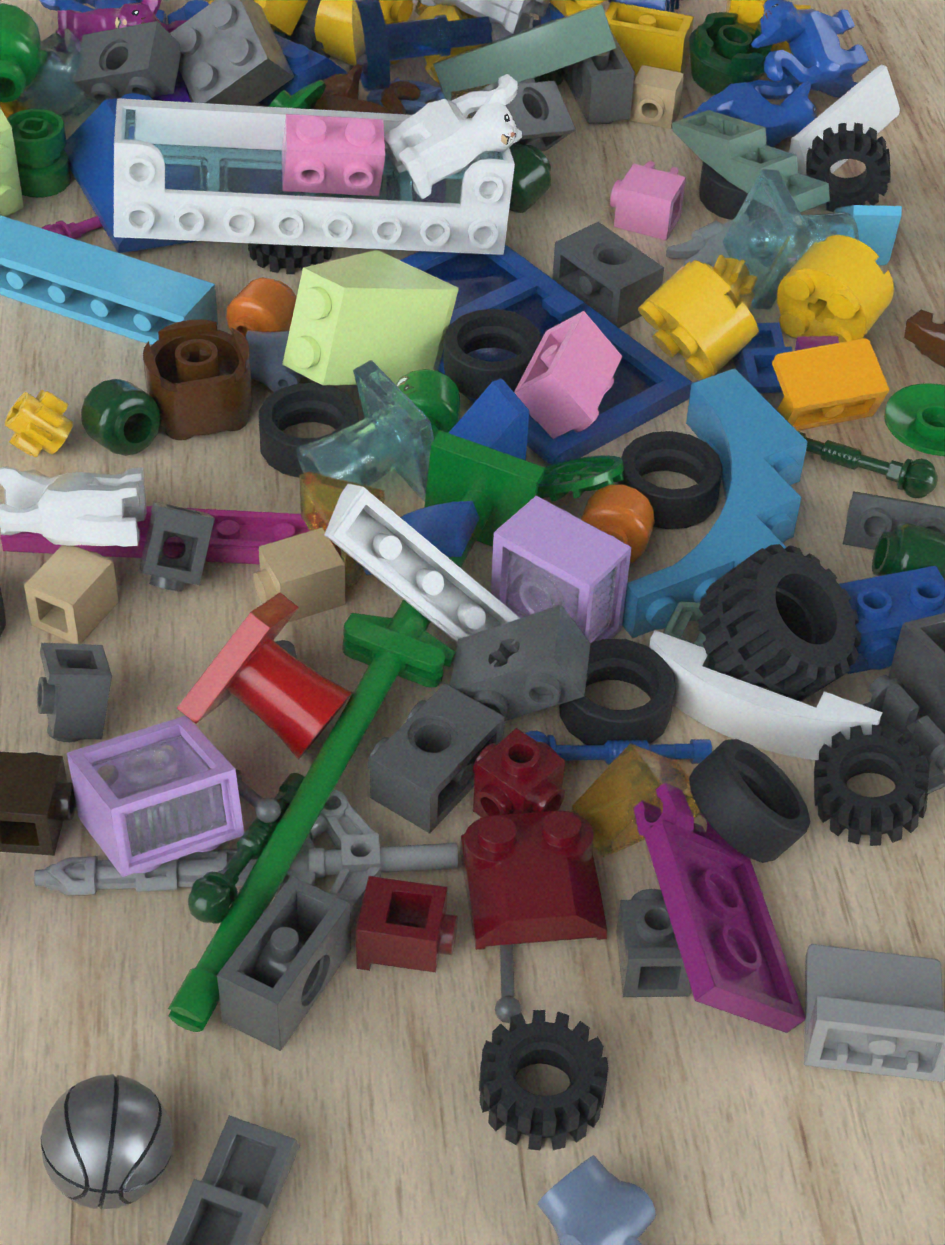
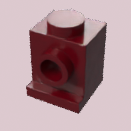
[356,876,458,973]

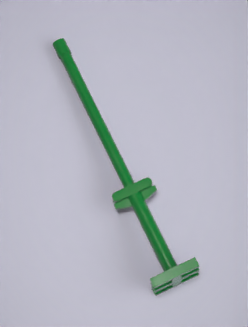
[168,430,545,1032]

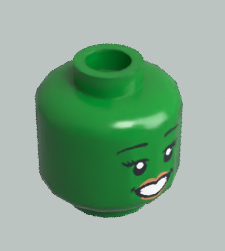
[391,369,460,447]

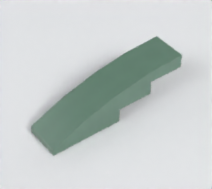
[433,4,616,101]
[672,110,830,215]

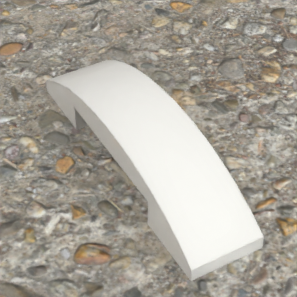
[649,630,882,760]

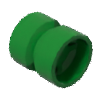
[7,109,71,198]

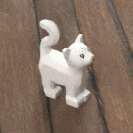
[384,74,522,199]
[0,467,147,547]

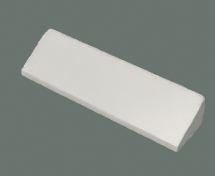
[789,65,900,176]
[324,484,520,643]

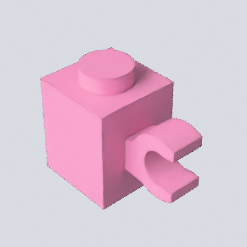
[610,161,686,241]

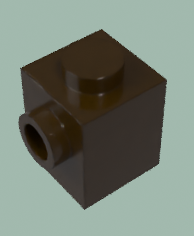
[0,752,76,856]

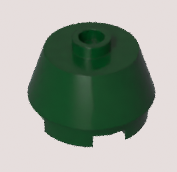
[689,12,772,95]

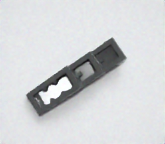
[166,1115,300,1245]

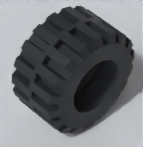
[698,544,861,702]

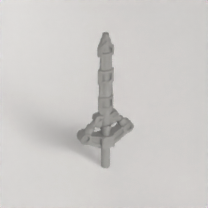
[34,790,458,929]

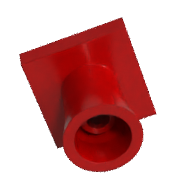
[177,592,353,760]

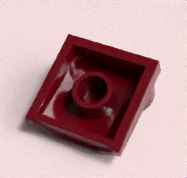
[460,810,608,950]

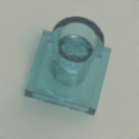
[722,169,859,310]
[296,360,434,513]

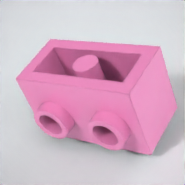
[282,114,385,196]
[514,311,622,439]

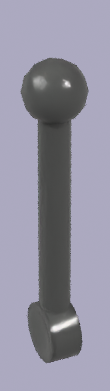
[235,769,281,823]
[495,944,522,1023]

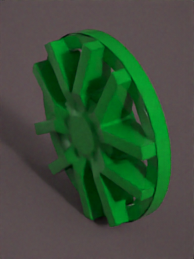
[537,455,624,502]

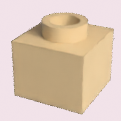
[629,65,684,129]

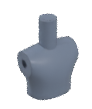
[243,330,303,392]
[537,1155,656,1245]

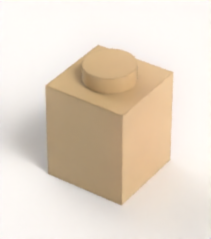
[253,528,346,623]
[24,545,119,644]

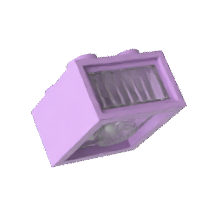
[491,495,632,643]
[67,716,244,877]

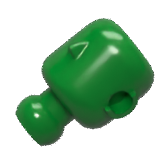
[0,3,48,103]

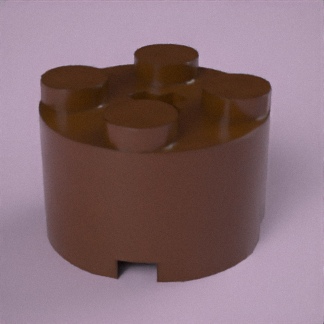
[143,319,253,440]

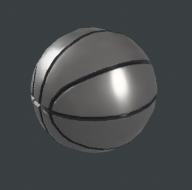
[41,1074,173,1209]

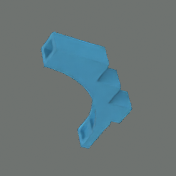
[622,368,808,638]

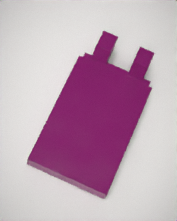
[633,782,806,1033]

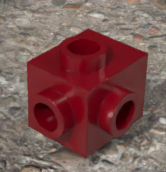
[473,728,565,817]

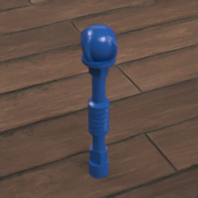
[525,731,712,765]

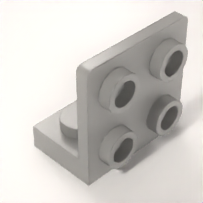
[804,944,945,1082]

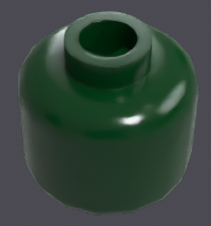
[499,144,551,213]
[81,379,161,456]
[872,523,945,580]

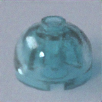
[15,29,93,119]

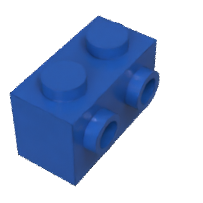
[839,566,945,674]

